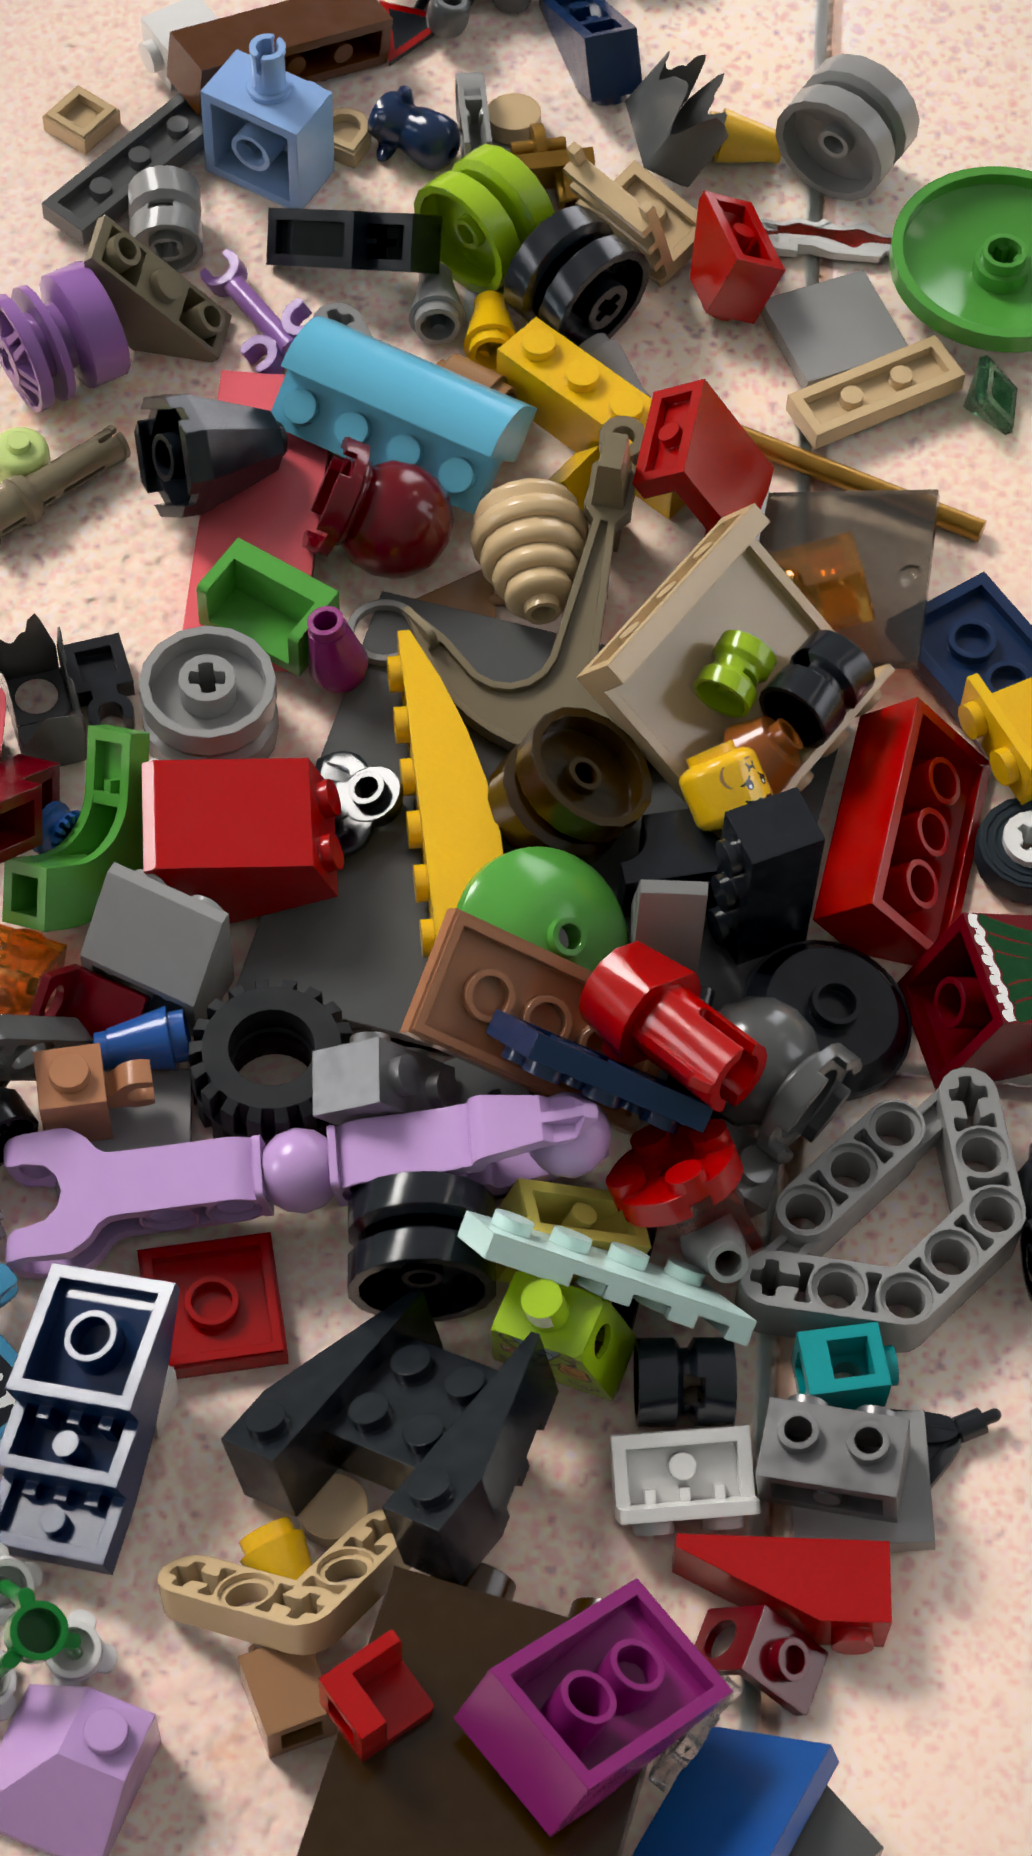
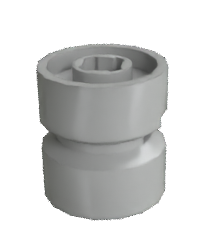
[128,165,203,273]

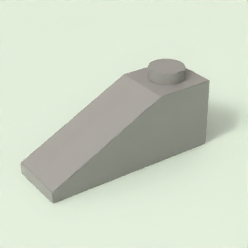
[630,879,708,974]

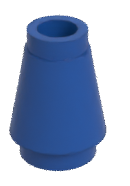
[93,1006,192,1071]

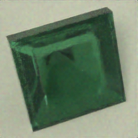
[963,355,1018,435]

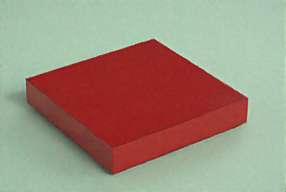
[137,1232,289,1379]

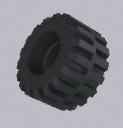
[189,979,353,1145]

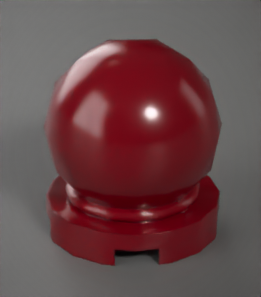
[302,437,454,579]

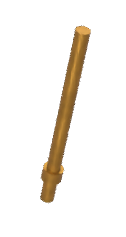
[741,425,987,542]

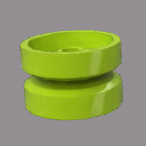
[413,144,555,293]

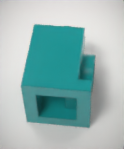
[791,1322,899,1410]

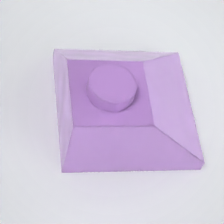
[0,1684,161,1856]

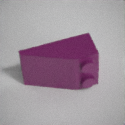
[454,1578,733,1837]

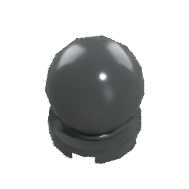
[713,996,862,1165]

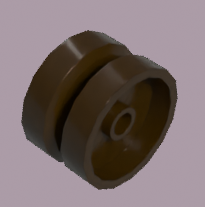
[487,707,652,865]

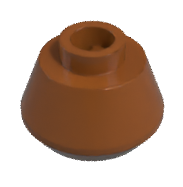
[722,716,803,795]

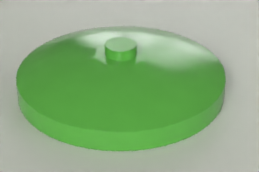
[889,166,1032,353]

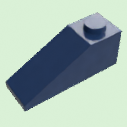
[539,0,642,106]

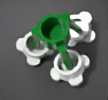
[0,1542,118,1721]

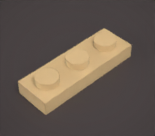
[785,335,966,450]

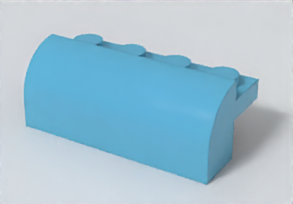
[271,316,538,515]

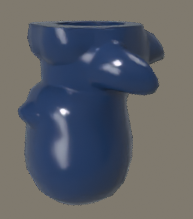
[367,85,461,170]

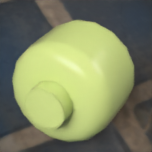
[0,427,51,485]

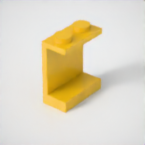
[958,673,1032,805]

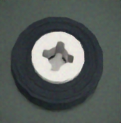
[974,798,1032,905]

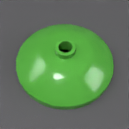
[457,846,629,972]

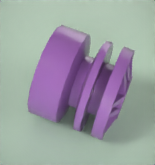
[0,261,131,412]

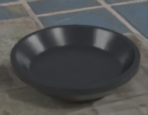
[741,940,912,1101]

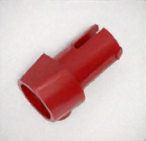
[579,941,768,1112]

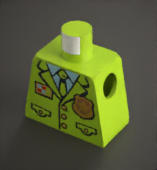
[491,1270,637,1402]

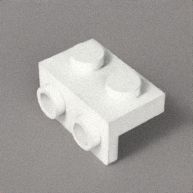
[609,1424,761,1536]

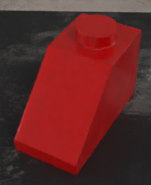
[690,190,786,324]

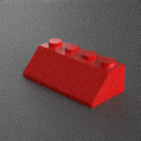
[813,697,991,966]

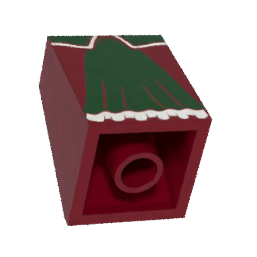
[897,912,1032,1091]

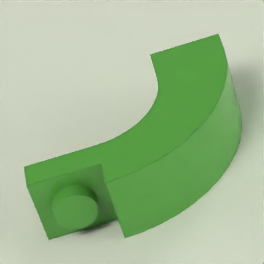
[2,724,150,932]

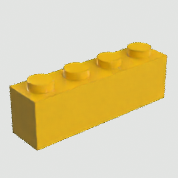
[496,317,686,519]

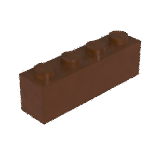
[167,0,393,116]

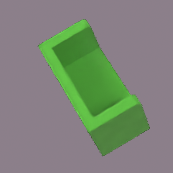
[196,537,340,677]

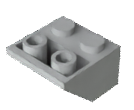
[80,862,235,1037]

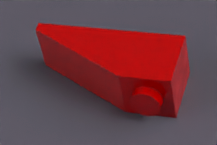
[672,1533,892,1655]

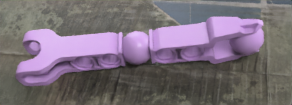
[3,1092,611,1279]

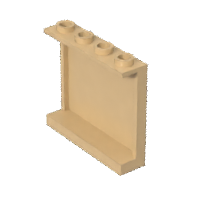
[576,503,895,839]

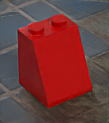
[142,758,344,924]

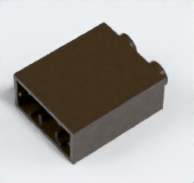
[297,1562,648,1856]

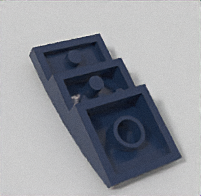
[0,1263,180,1575]

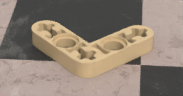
[157,1509,412,1656]

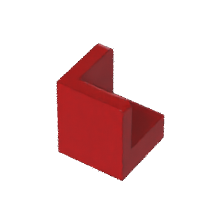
[318,1629,434,1763]

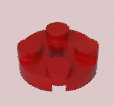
[605,1119,744,1228]

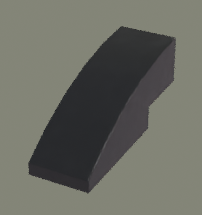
[266,208,442,274]

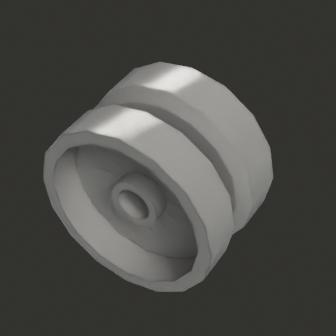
[775,53,920,201]
[138,625,279,760]

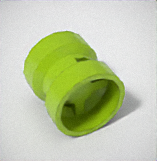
[693,630,777,718]

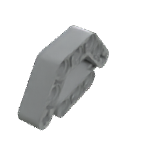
[734,1067,1026,1353]

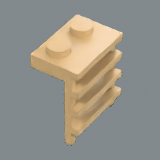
[563,141,697,288]

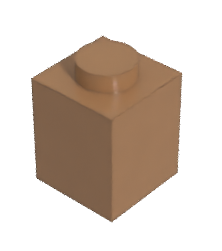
[238,1643,337,1759]

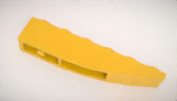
[387,630,503,958]

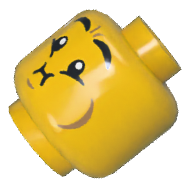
[679,739,773,832]

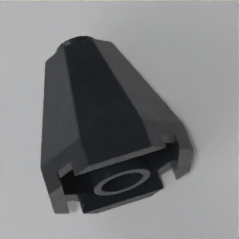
[134,394,288,518]

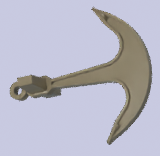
[402,416,646,759]

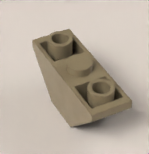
[84,214,232,363]

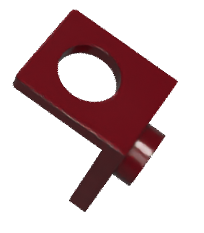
[29,963,151,1039]
[695,1605,829,1716]

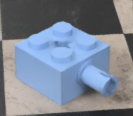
[200,33,334,209]

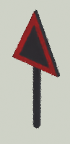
[379,0,435,67]

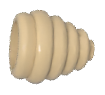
[470,478,589,625]

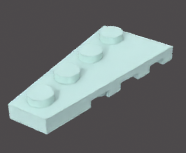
[457,1209,757,1346]

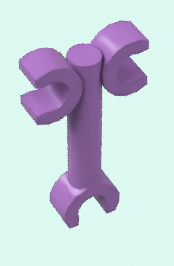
[200,249,317,374]

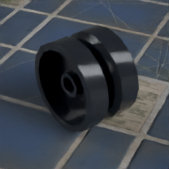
[504,205,650,347]
[347,1171,496,1322]

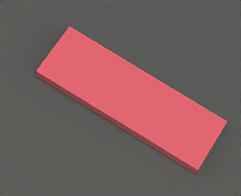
[182,370,329,672]

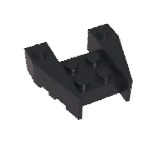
[221,1288,559,1586]

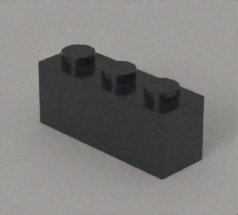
[706,787,826,965]

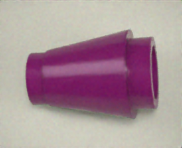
[307,606,369,693]

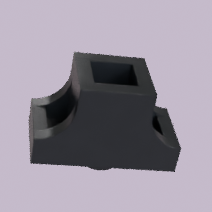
[617,809,721,917]

